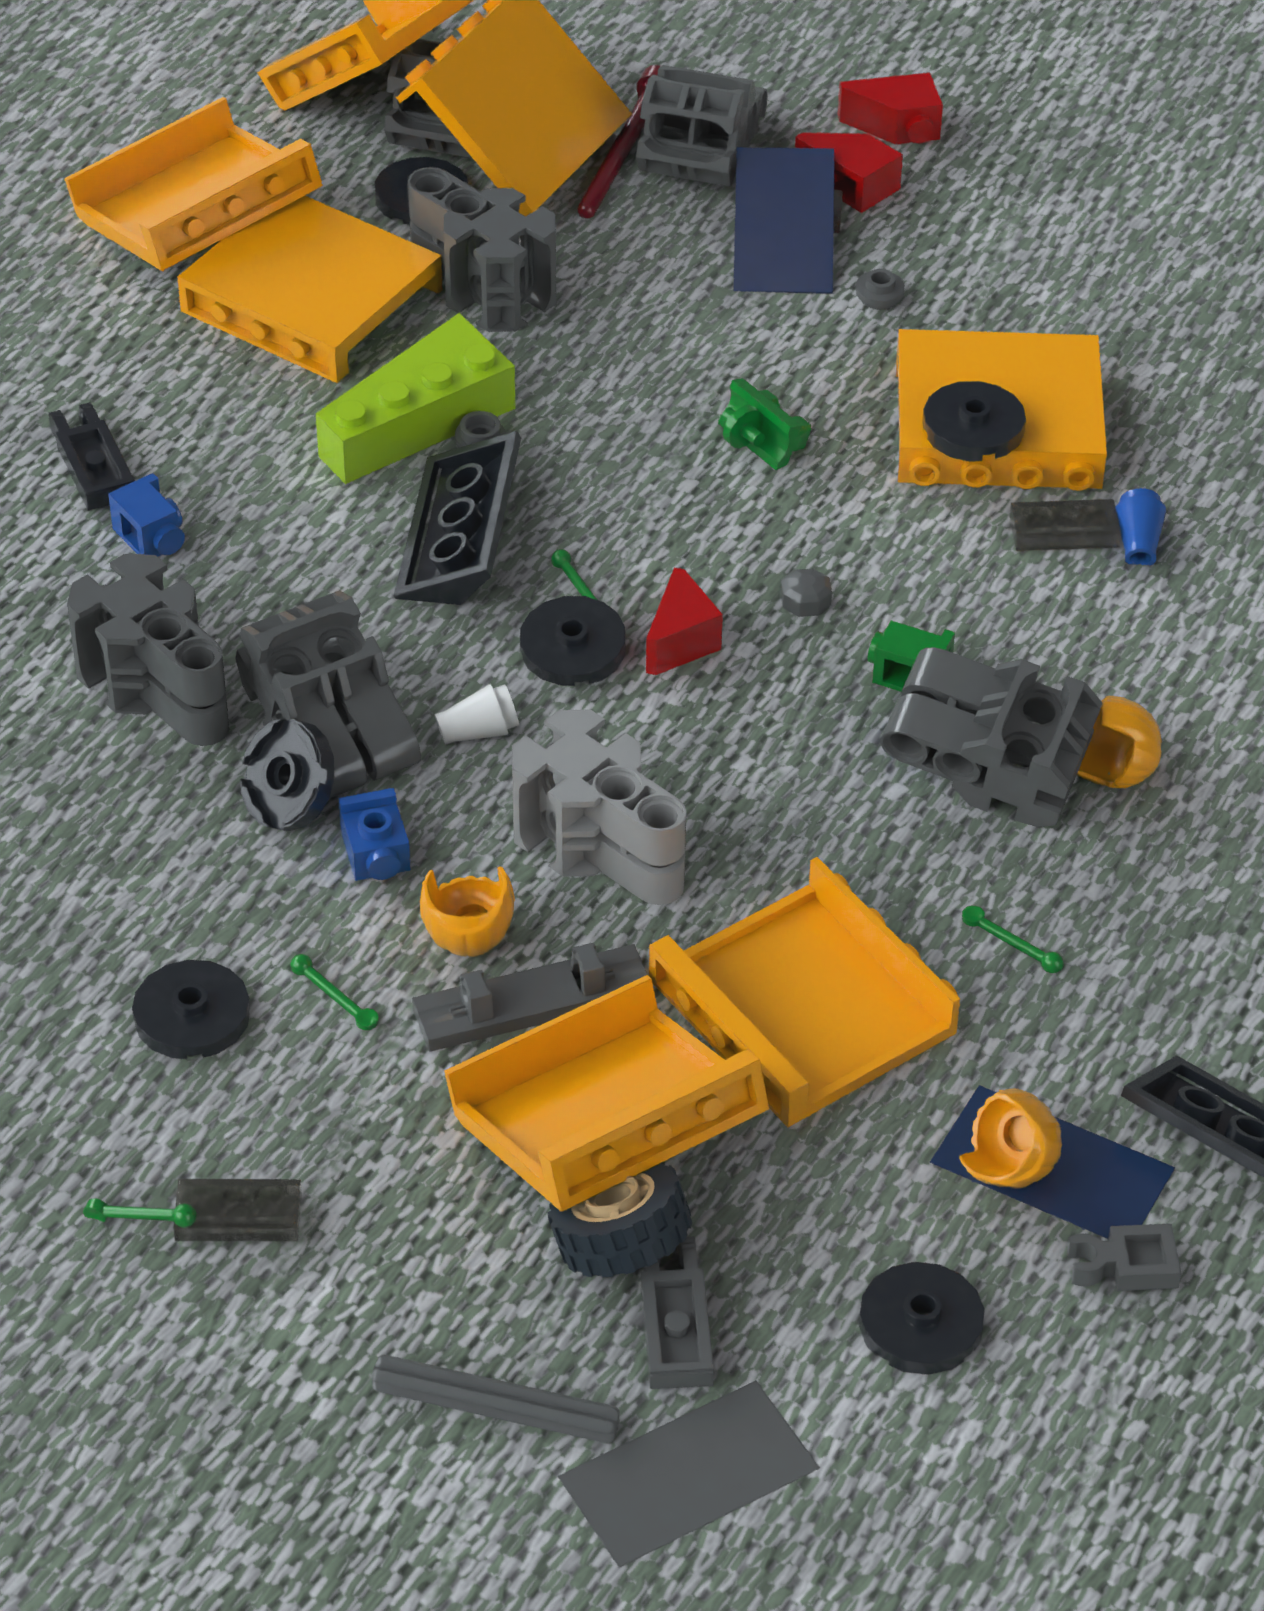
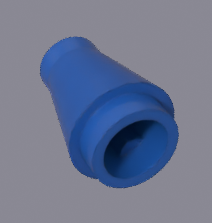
[1114,488,1166,565]

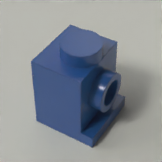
[108,473,185,557]
[339,788,411,881]

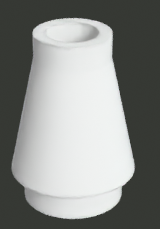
[434,684,519,745]

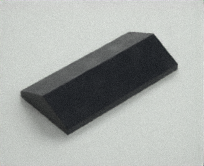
[394,431,521,605]
[1121,1055,1264,1178]

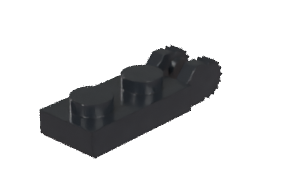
[48,402,135,511]

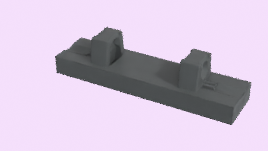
[412,943,648,1052]

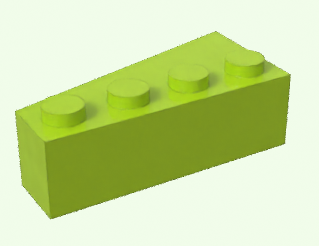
[316,313,516,484]

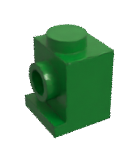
[867,620,955,692]

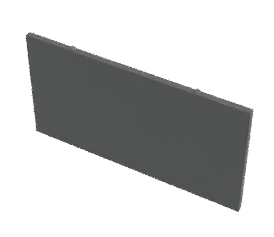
[558,1380,820,1568]

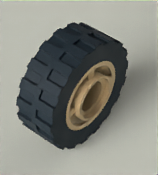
[548,1162,692,1278]

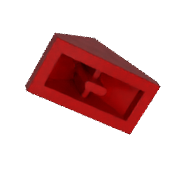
[646,567,723,675]

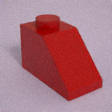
[838,72,943,145]
[795,132,903,213]

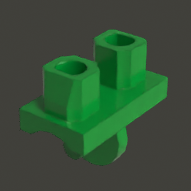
[718,378,811,470]

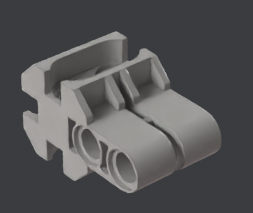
[512,709,686,905]

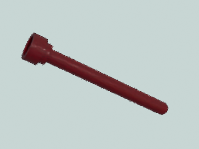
[577,65,661,219]

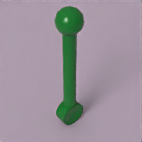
[551,549,597,600]
[962,906,1064,973]
[290,954,379,1030]
[83,1198,197,1228]

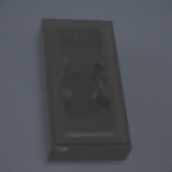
[1010,499,1121,551]
[173,1179,302,1241]

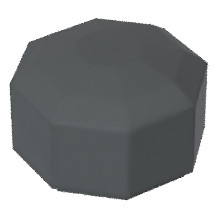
[780,569,832,617]

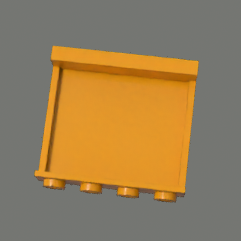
[257,0,474,111]
[396,0,632,217]
[64,97,323,271]
[177,196,442,383]
[896,329,1107,491]
[649,857,960,1128]
[444,975,769,1212]

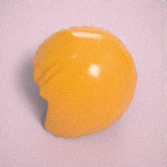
[1077,695,1162,788]
[420,866,515,957]
[959,1088,1062,1188]

